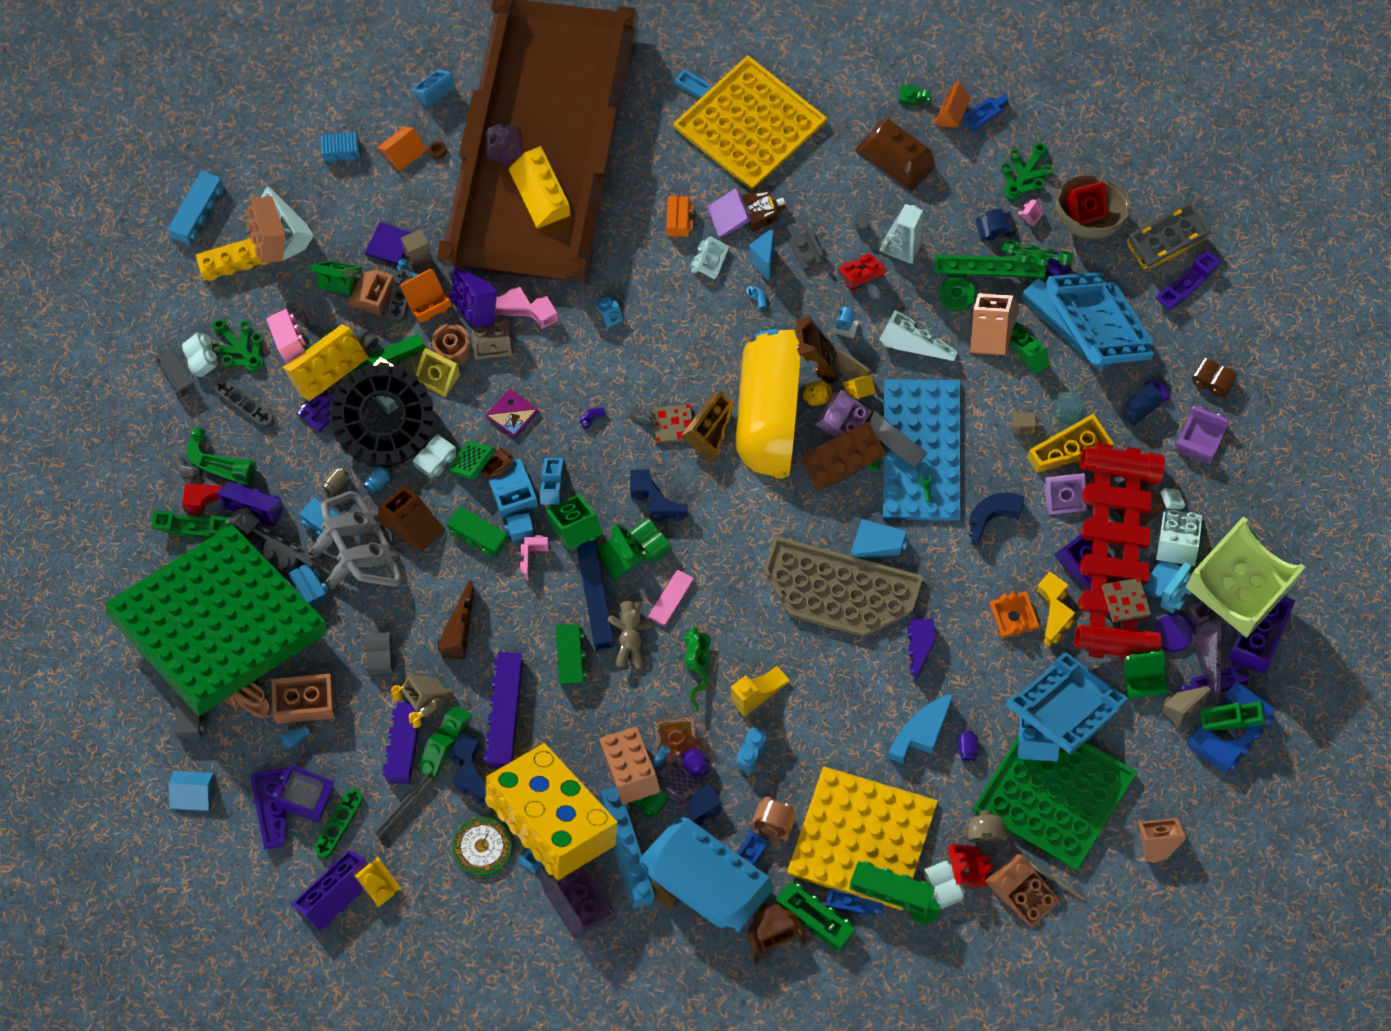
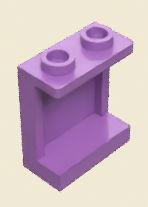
[1175,406,1229,465]

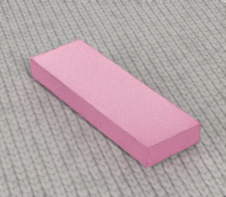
[648,569,694,627]

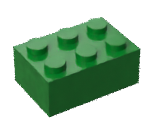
[545,494,603,549]

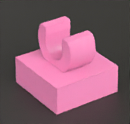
[1019,200,1044,226]

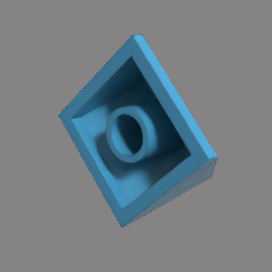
[410,70,455,108]
[749,230,774,280]
[168,771,214,811]

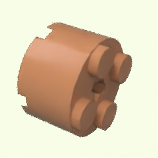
[432,324,471,366]
[751,797,796,842]

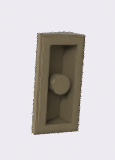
[833,349,870,379]

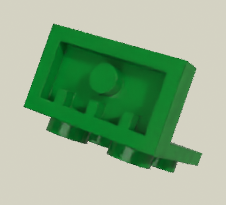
[597,524,644,580]

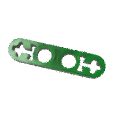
[314,789,363,859]

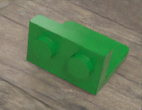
[1124,651,1168,699]

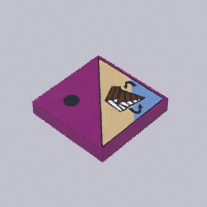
[485,389,539,439]

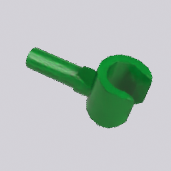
[920,474,932,502]

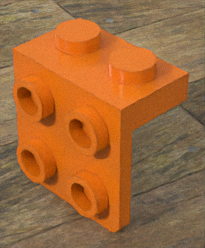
[400,269,452,323]

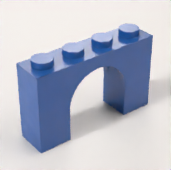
[1188,682,1275,774]

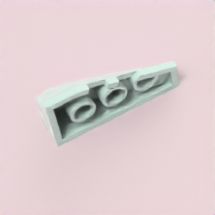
[261,187,314,261]
[879,310,958,361]

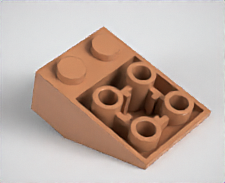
[970,294,1020,356]
[986,854,1060,928]

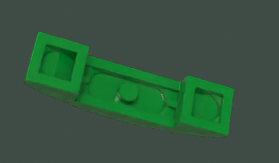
[151,510,230,538]

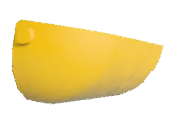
[735,330,801,479]

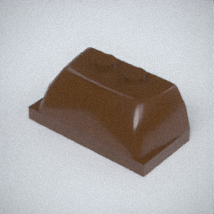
[856,118,935,191]

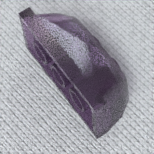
[541,864,617,939]

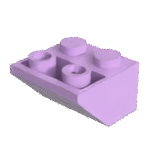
[815,389,872,437]

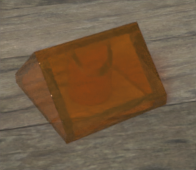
[654,715,698,757]

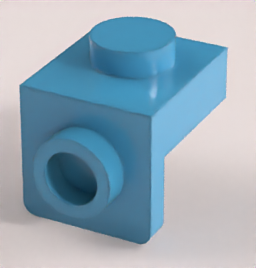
[595,296,623,327]

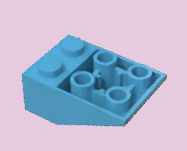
[487,459,538,520]
[1018,717,1059,762]

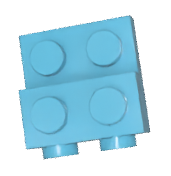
[1160,562,1192,614]

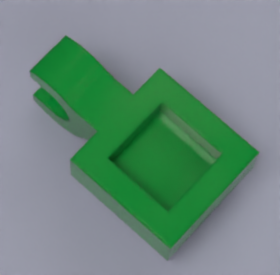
[898,84,931,106]

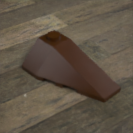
[438,581,475,659]

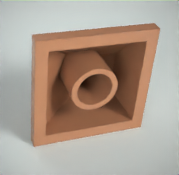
[1138,818,1186,863]

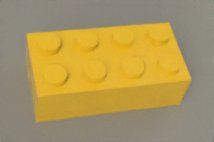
[283,324,369,401]

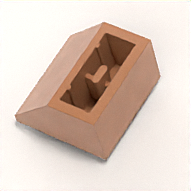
[347,270,394,317]

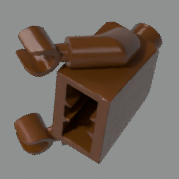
[748,902,812,965]

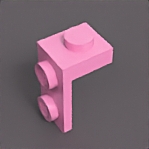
[520,535,549,580]

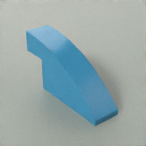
[888,694,953,764]

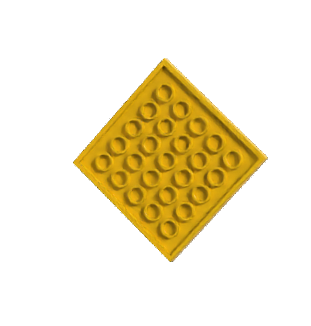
[673,55,827,191]
[787,766,938,911]

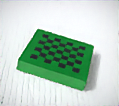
[447,441,496,480]

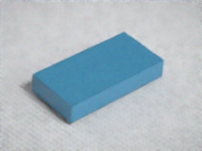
[674,69,713,99]

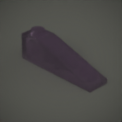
[1192,616,1221,703]

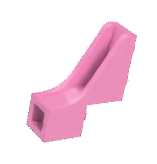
[495,287,558,329]

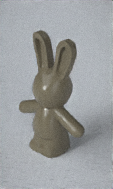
[608,601,653,670]

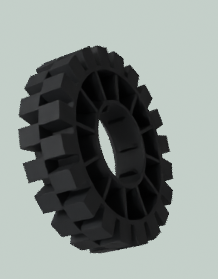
[330,363,434,468]

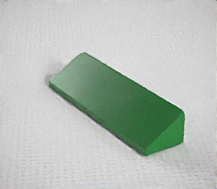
[353,334,425,371]

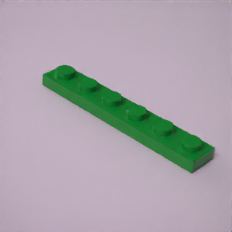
[934,254,1047,278]

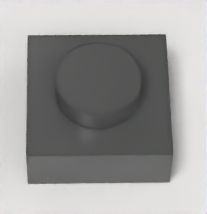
[854,211,868,236]

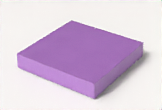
[707,188,751,238]

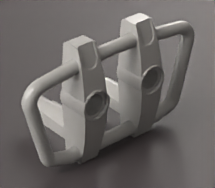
[309,491,401,589]

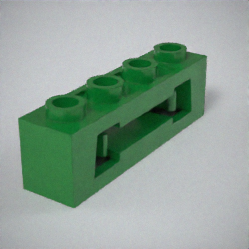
[775,881,855,952]

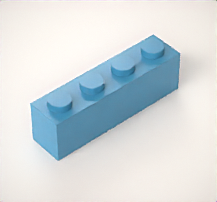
[168,171,224,245]

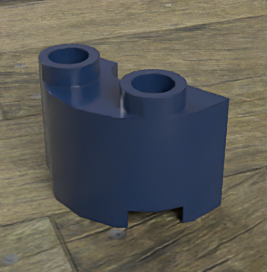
[976,209,1016,241]

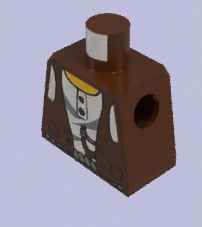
[742,191,786,232]

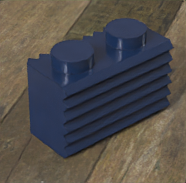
[1122,383,1163,426]

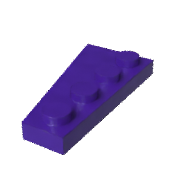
[250,767,289,850]

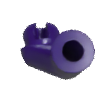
[1145,379,1170,402]
[579,407,605,429]

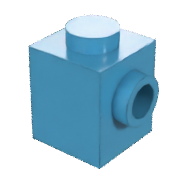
[504,513,534,542]

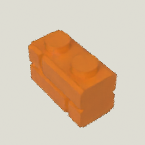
[666,196,694,237]

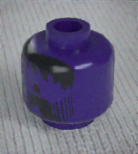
[682,747,711,777]

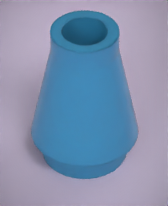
[280,725,310,750]

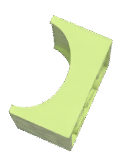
[1186,516,1305,638]

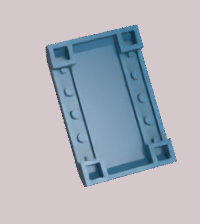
[1005,652,1128,754]

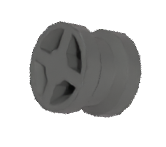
[357,329,379,353]

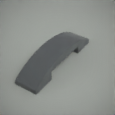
[865,410,927,468]

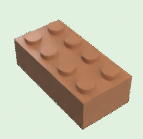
[599,726,660,805]

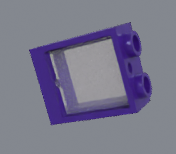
[272,764,335,823]

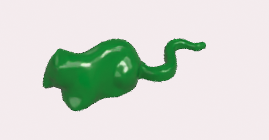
[683,627,711,711]

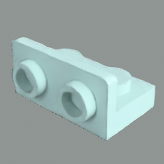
[691,236,729,279]

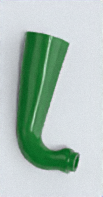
[186,428,257,486]

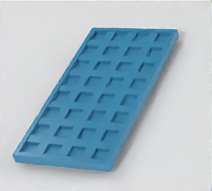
[883,379,960,520]

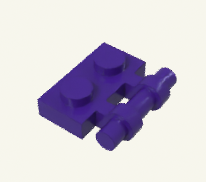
[297,390,334,433]

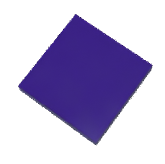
[365,222,411,265]

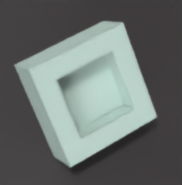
[1160,488,1186,510]

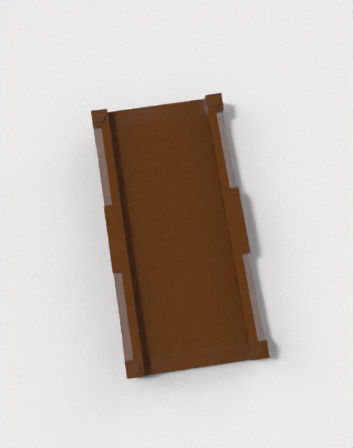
[437,0,639,283]

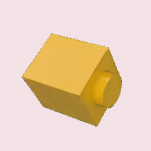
[843,375,876,399]

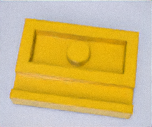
[354,857,401,907]

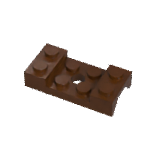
[795,317,839,383]

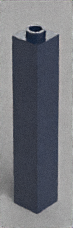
[576,540,614,651]

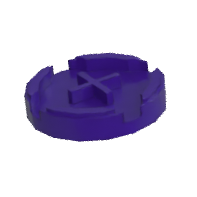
[1154,614,1193,652]

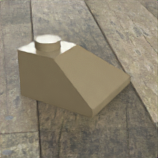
[1162,686,1211,727]

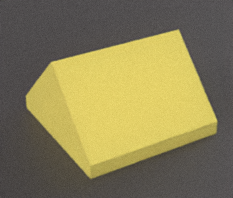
[416,348,460,397]

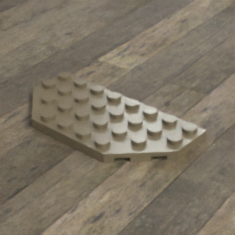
[764,536,924,637]

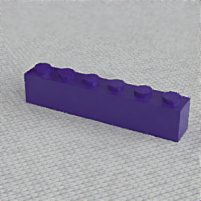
[484,652,523,769]

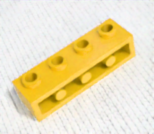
[195,238,269,281]

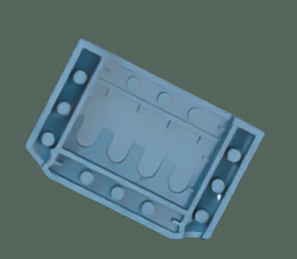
[1046,272,1154,365]
[640,817,775,932]

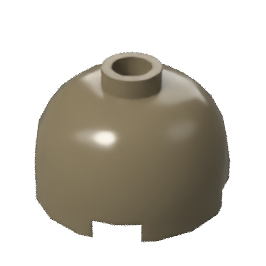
[967,811,1007,843]

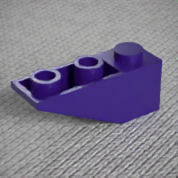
[907,619,936,681]

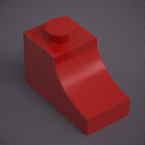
[182,484,223,515]

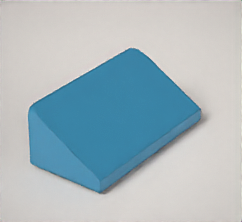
[1142,560,1181,598]

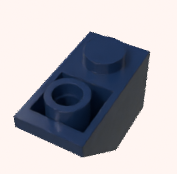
[687,784,723,826]

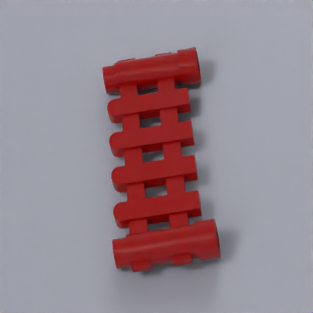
[1074,442,1165,662]

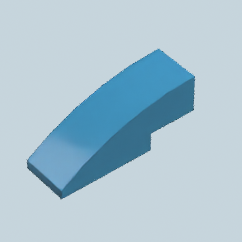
[540,458,563,504]

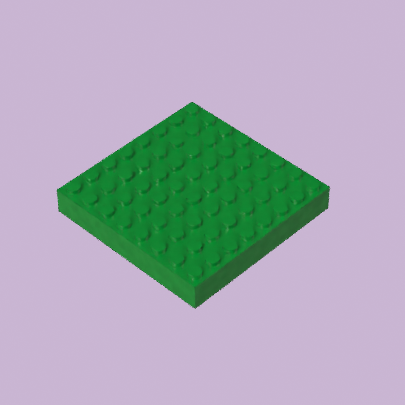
[105,524,326,716]

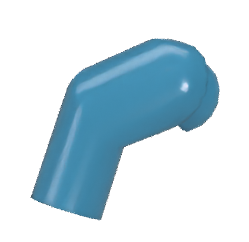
[746,286,768,310]
[649,746,670,770]

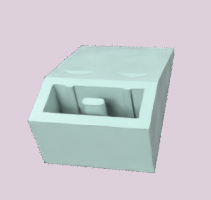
[1156,509,1202,566]

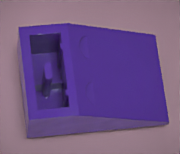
[450,267,497,327]

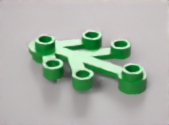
[1001,143,1053,200]
[1002,241,1074,266]
[212,319,264,372]

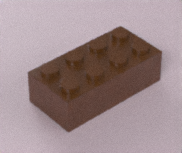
[801,421,886,492]

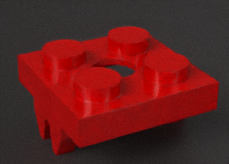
[838,253,887,291]
[947,844,993,887]

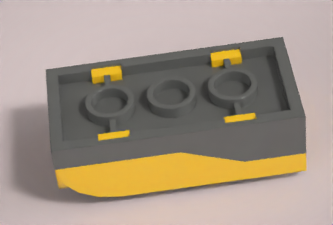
[1127,201,1211,269]

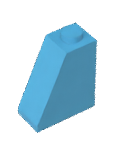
[851,519,909,560]

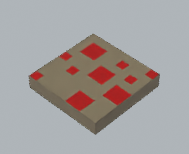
[653,404,692,444]
[1102,578,1151,623]

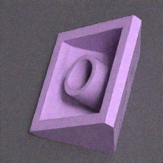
[1044,473,1087,515]

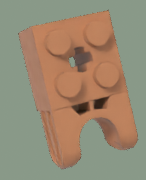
[224,683,270,717]

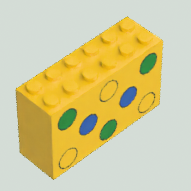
[485,743,618,881]

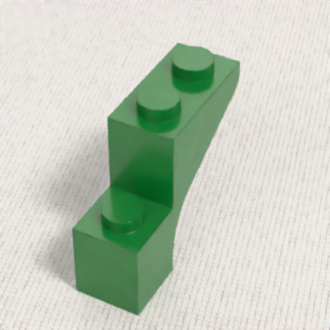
[418,706,473,779]

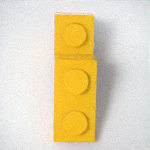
[1037,571,1075,647]

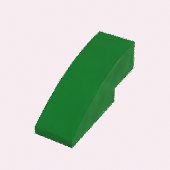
[1200,701,1267,730]

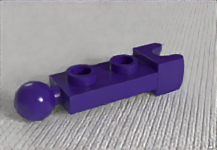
[1177,663,1249,695]

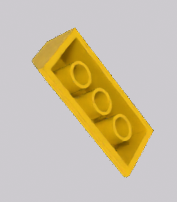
[509,146,571,229]

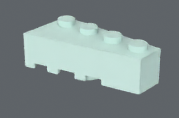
[879,204,923,264]

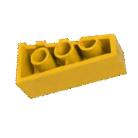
[1026,413,1114,473]

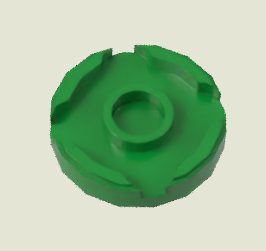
[939,276,976,311]

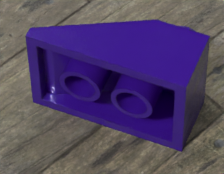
[1054,534,1117,591]

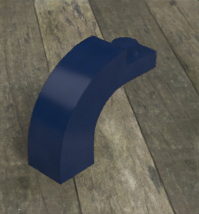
[969,493,1025,546]

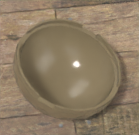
[1056,175,1130,240]

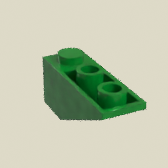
[1010,323,1050,374]

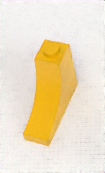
[731,666,790,717]

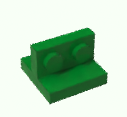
[311,261,362,294]

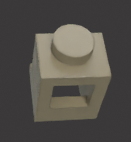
[1011,409,1039,434]

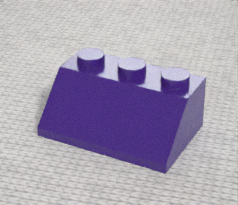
[217,482,284,527]

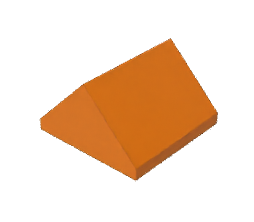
[934,81,971,127]
[377,126,428,171]

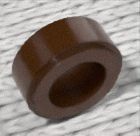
[428,141,447,159]

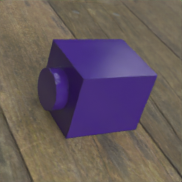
[1046,251,1072,278]

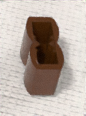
[1192,358,1237,398]

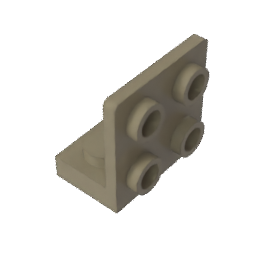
[471,317,512,360]

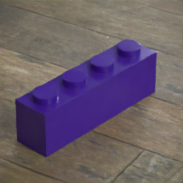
[382,702,420,785]

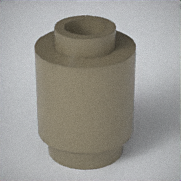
[322,467,349,496]

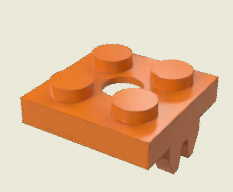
[989,591,1039,639]

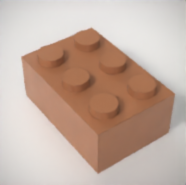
[246,196,285,263]
[272,674,335,724]

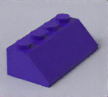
[291,849,369,931]

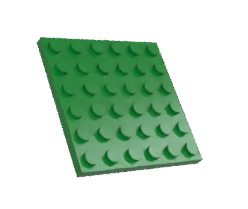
[972,735,1137,871]

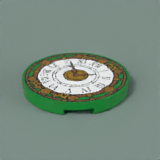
[452,817,512,876]

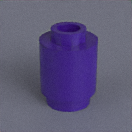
[958,731,979,761]

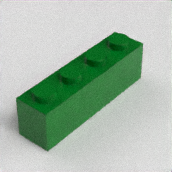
[849,861,935,916]

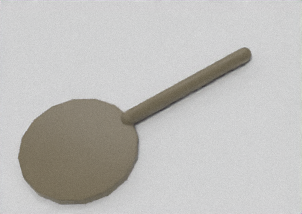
[1028,860,1086,901]

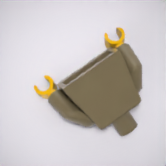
[391,674,453,728]

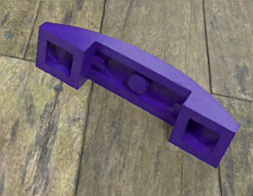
[1155,250,1220,310]

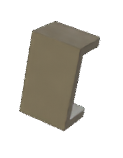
[401,229,432,269]

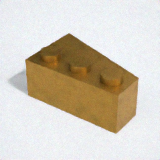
[681,390,734,461]

